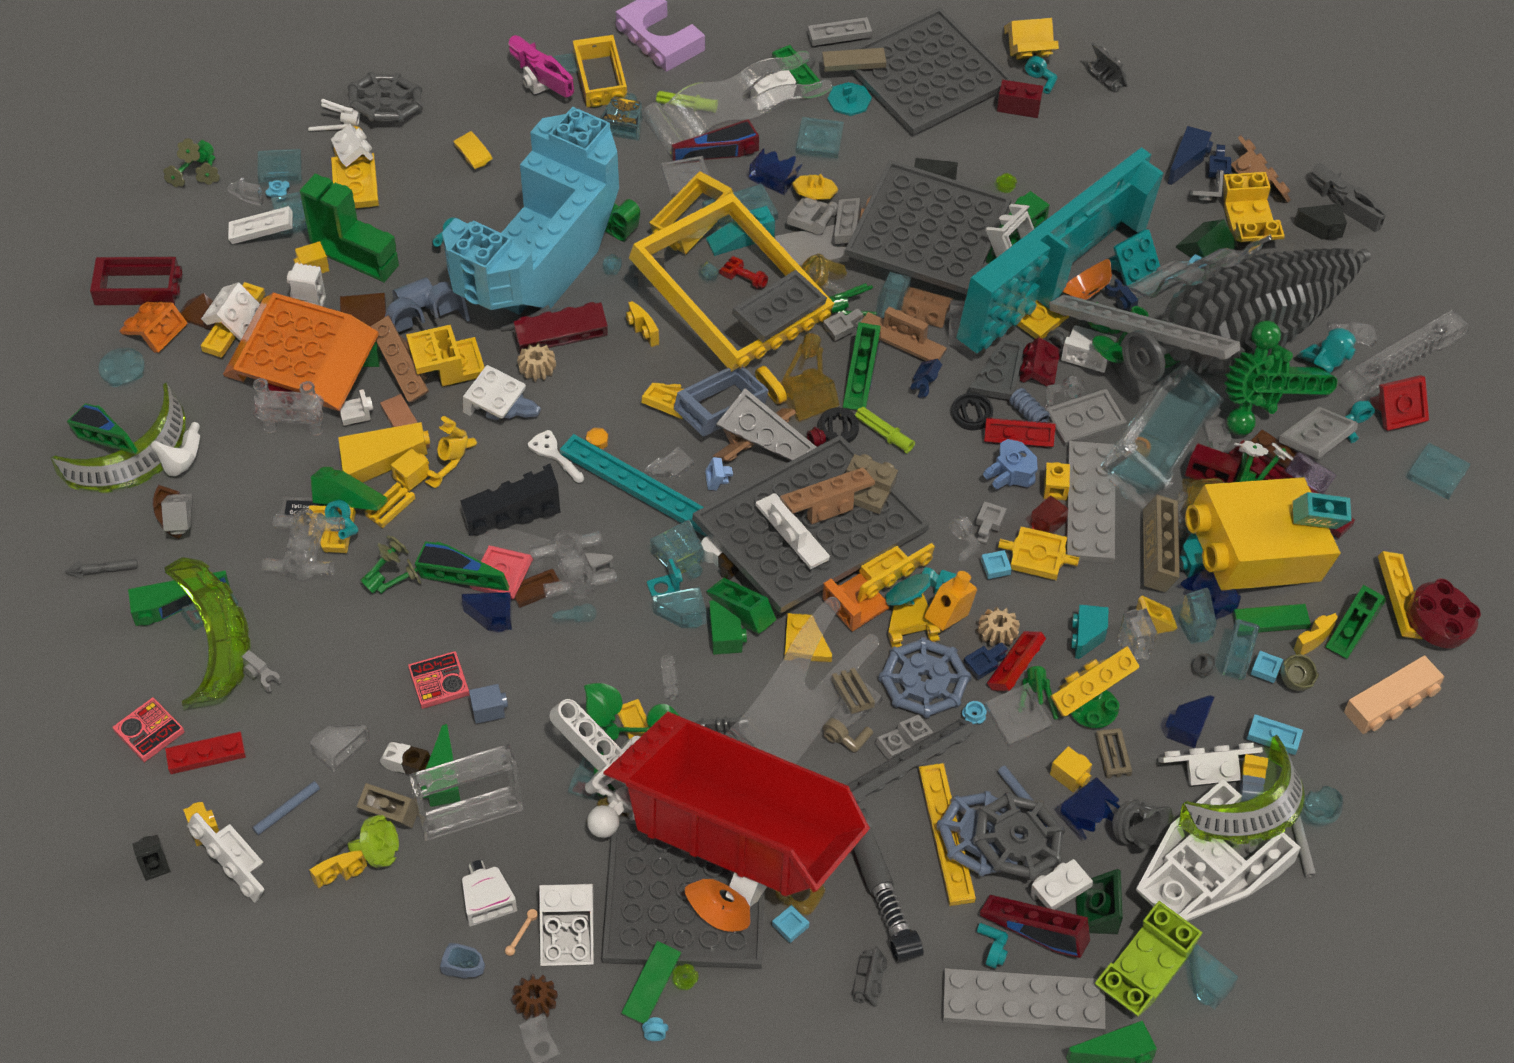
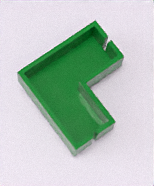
[300,173,399,283]

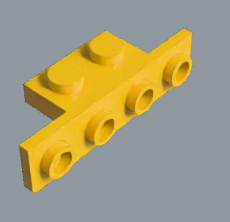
[857,543,935,602]
[1050,646,1139,717]

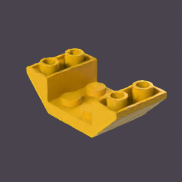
[1223,172,1285,242]

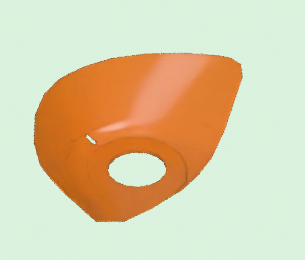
[1063,259,1112,300]
[684,879,750,932]

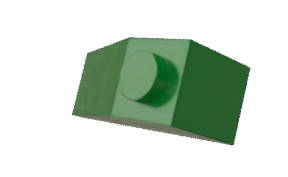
[311,467,388,511]
[706,578,776,634]
[1326,585,1386,659]
[421,724,461,807]
[1066,1020,1157,1063]

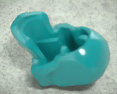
[1296,328,1356,373]

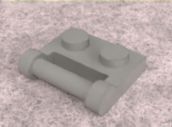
[787,196,838,234]

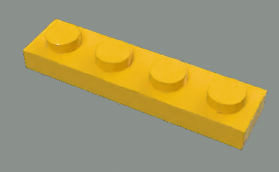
[201,282,265,358]
[1378,551,1423,639]

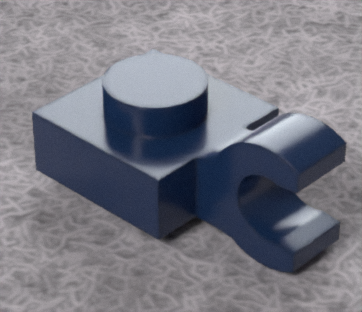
[1208,144,1231,178]
[1104,279,1139,312]
[911,359,943,398]
[964,642,1008,680]

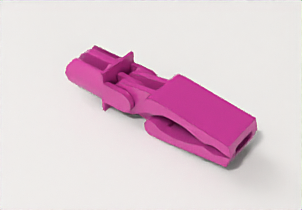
[509,35,574,98]

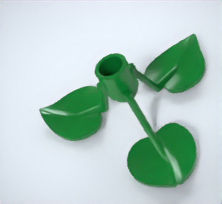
[1088,302,1180,368]
[584,683,680,797]

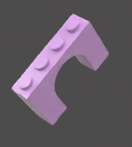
[615,0,705,72]

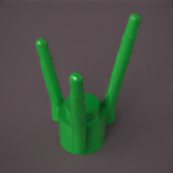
[829,283,878,316]
[1018,666,1059,719]

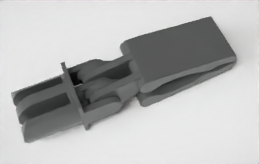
[1310,163,1387,232]

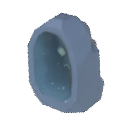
[440,943,485,979]

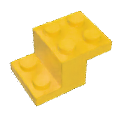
[1004,18,1059,60]
[406,324,485,386]

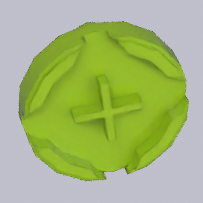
[347,815,399,868]

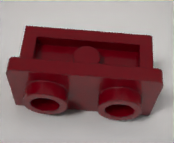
[1020,337,1060,388]

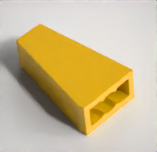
[338,422,430,483]

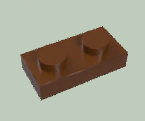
[1251,429,1300,470]

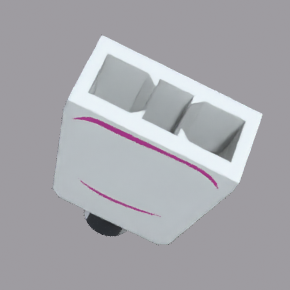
[462,860,517,927]

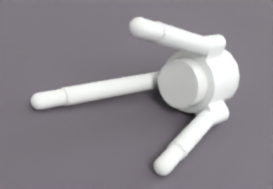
[308,99,360,131]

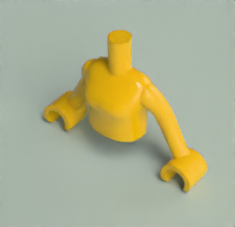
[425,416,477,488]

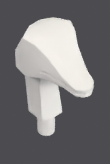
[151,422,200,476]

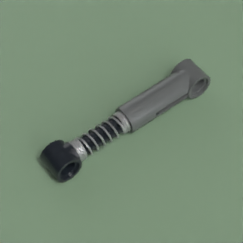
[852,808,924,963]

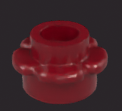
[807,427,826,447]

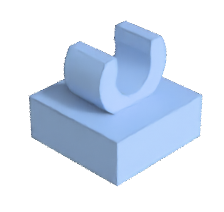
[705,457,733,491]

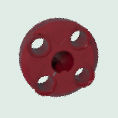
[1407,578,1481,648]

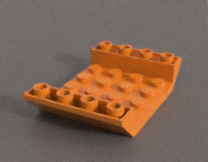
[223,292,379,411]

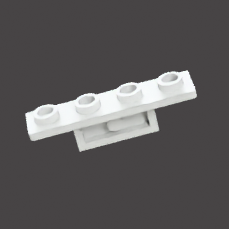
[755,493,830,569]
[1158,743,1263,785]
[187,813,264,903]

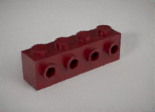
[513,302,608,353]

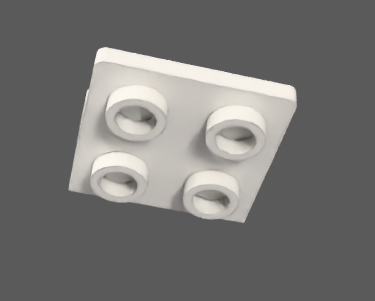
[201,282,260,341]
[1061,325,1117,373]
[463,365,526,419]

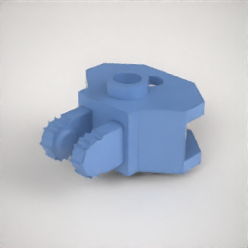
[983,439,1037,489]

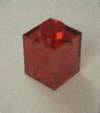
[1030,495,1069,534]

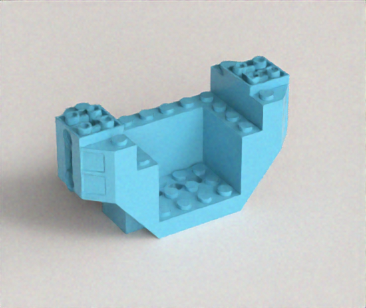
[442,106,619,315]

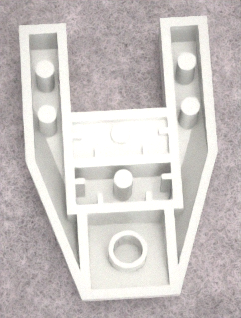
[1136,779,1301,921]

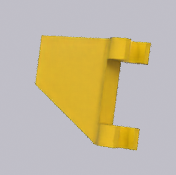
[888,593,940,648]

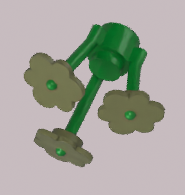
[163,138,220,187]
[360,535,422,594]

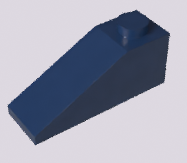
[1168,126,1214,185]

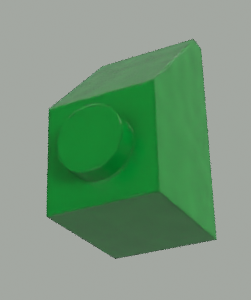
[709,600,747,655]

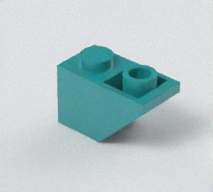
[1071,604,1109,659]

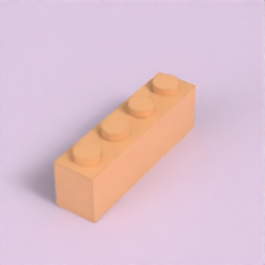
[1344,655,1444,734]

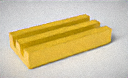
[365,482,415,528]

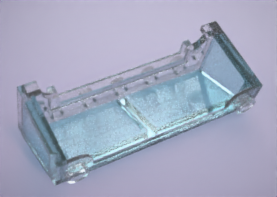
[1100,363,1224,495]

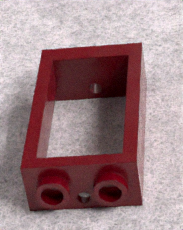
[90,257,183,306]

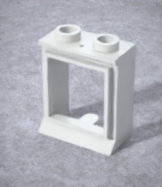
[985,204,1034,257]

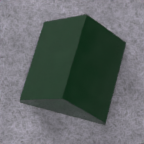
[1176,219,1238,267]
[1076,869,1123,934]

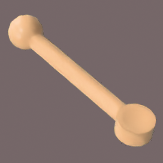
[505,909,538,956]

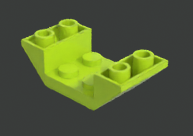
[1095,901,1203,1017]

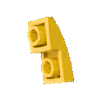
[453,131,493,169]
[626,301,659,347]
[1294,613,1338,655]
[309,850,367,889]

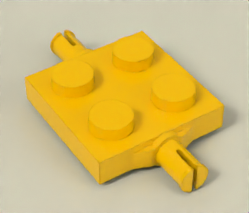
[998,526,1080,580]

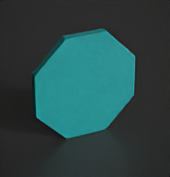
[827,82,872,116]
[886,574,931,605]

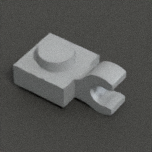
[823,309,864,341]
[976,501,1007,544]
[242,650,281,692]

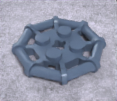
[879,637,971,718]
[937,791,1025,877]

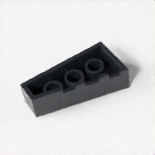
[460,463,561,536]

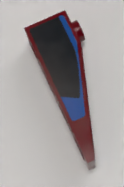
[671,119,759,162]
[980,895,1090,958]

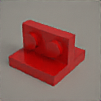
[1370,375,1429,431]

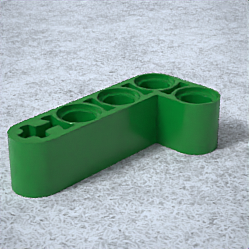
[605,199,640,241]

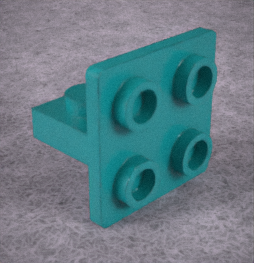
[1109,229,1161,286]

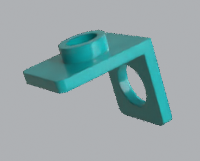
[647,558,683,601]

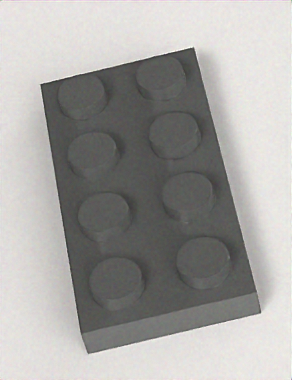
[732,270,827,342]

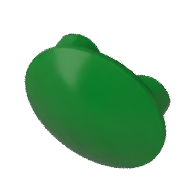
[1071,690,1120,728]

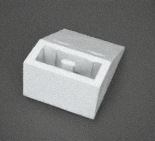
[539,884,594,966]

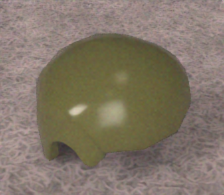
[1280,654,1319,691]

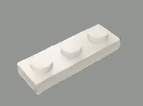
[228,206,292,244]

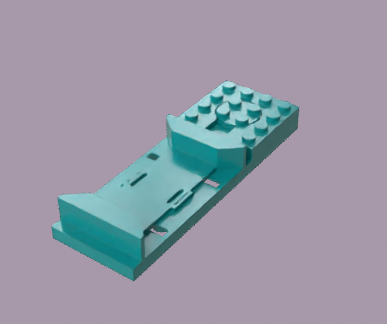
[956,147,1164,354]

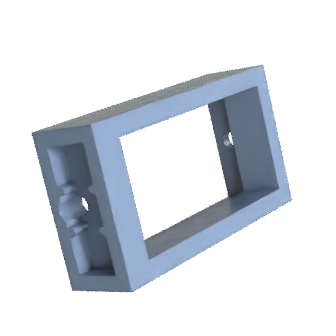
[674,367,769,437]

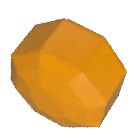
[586,428,609,449]

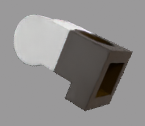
[701,536,740,580]
[380,742,430,783]

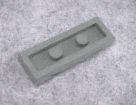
[808,17,872,46]
[834,198,862,244]

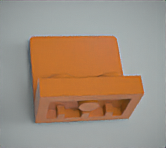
[119,302,188,353]
[823,574,889,632]

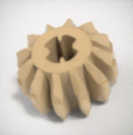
[517,343,556,382]
[978,606,1020,647]

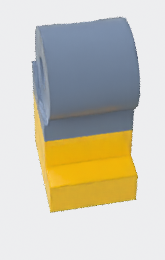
[1239,754,1268,806]

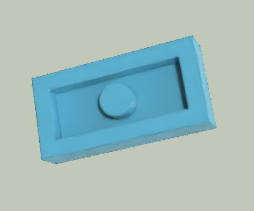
[1247,714,1303,755]

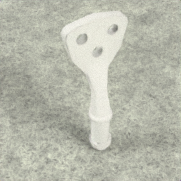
[528,430,584,483]

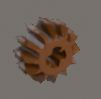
[512,973,558,1021]

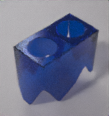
[749,148,802,195]
[1181,568,1241,623]
[1060,777,1120,840]

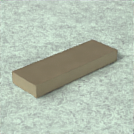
[822,48,886,72]

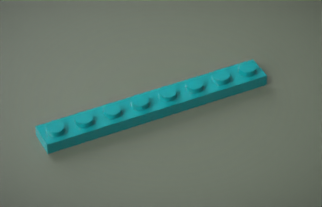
[560,434,707,537]

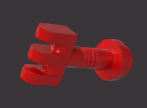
[719,256,768,288]

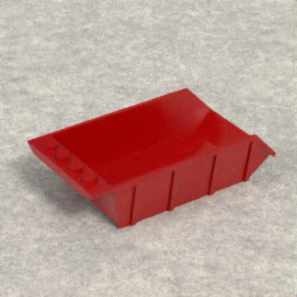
[603,711,870,897]

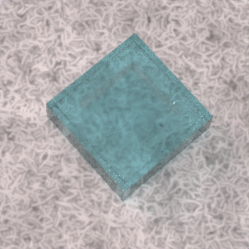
[553,53,578,74]

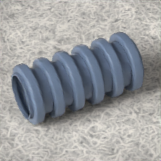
[1009,388,1050,422]

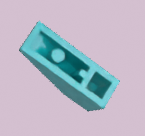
[706,206,775,256]

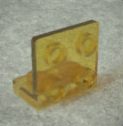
[780,368,840,421]

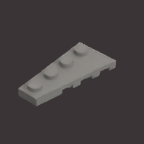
[715,388,817,461]

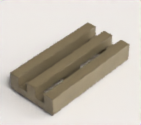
[831,668,875,714]
[1096,728,1132,779]

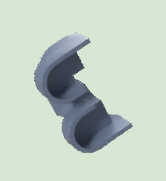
[385,277,470,332]

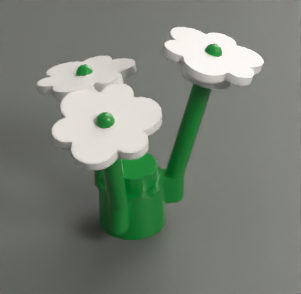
[1234,441,1294,482]

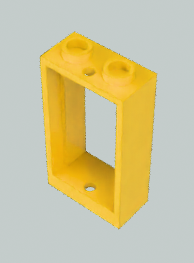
[573,35,627,108]
[649,171,733,254]

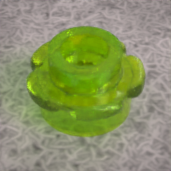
[996,173,1017,193]
[672,964,699,990]

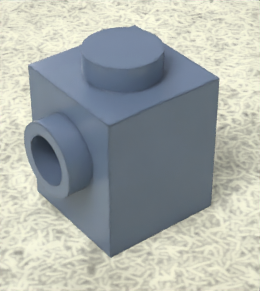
[469,684,508,724]

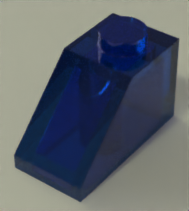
[462,592,512,632]
[1165,695,1215,748]

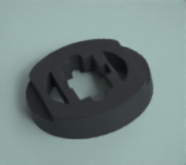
[952,393,993,431]
[818,407,859,443]

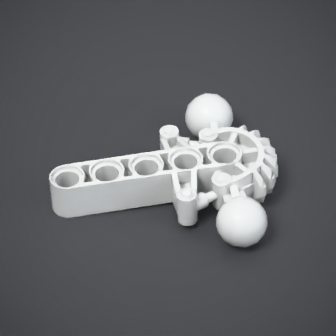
[549,699,640,838]

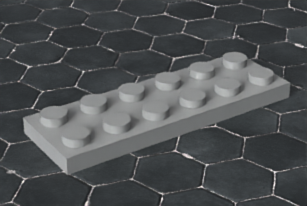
[1066,441,1116,564]
[943,968,1106,1033]

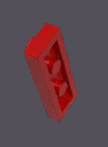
[984,418,1056,447]
[987,631,1046,691]
[165,731,246,775]

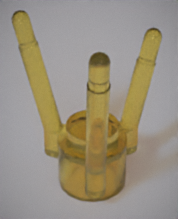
[783,333,823,381]

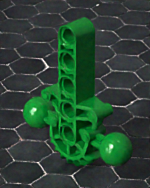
[1224,320,1338,436]

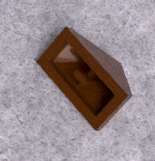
[180,293,216,330]

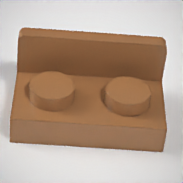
[901,287,953,328]

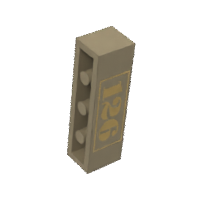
[1143,494,1180,592]

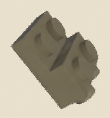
[846,454,898,514]

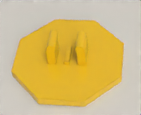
[792,174,838,200]

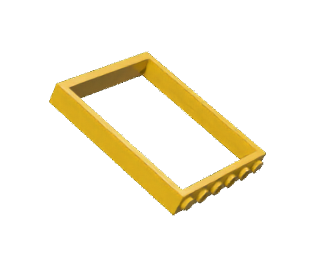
[629,193,835,372]

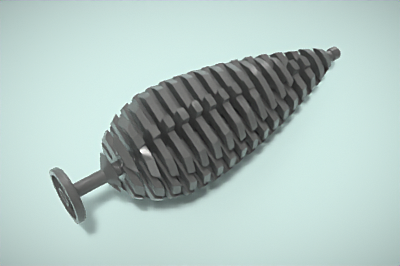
[1122,248,1371,384]

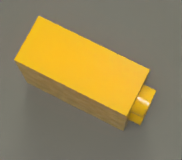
[1185,477,1341,590]

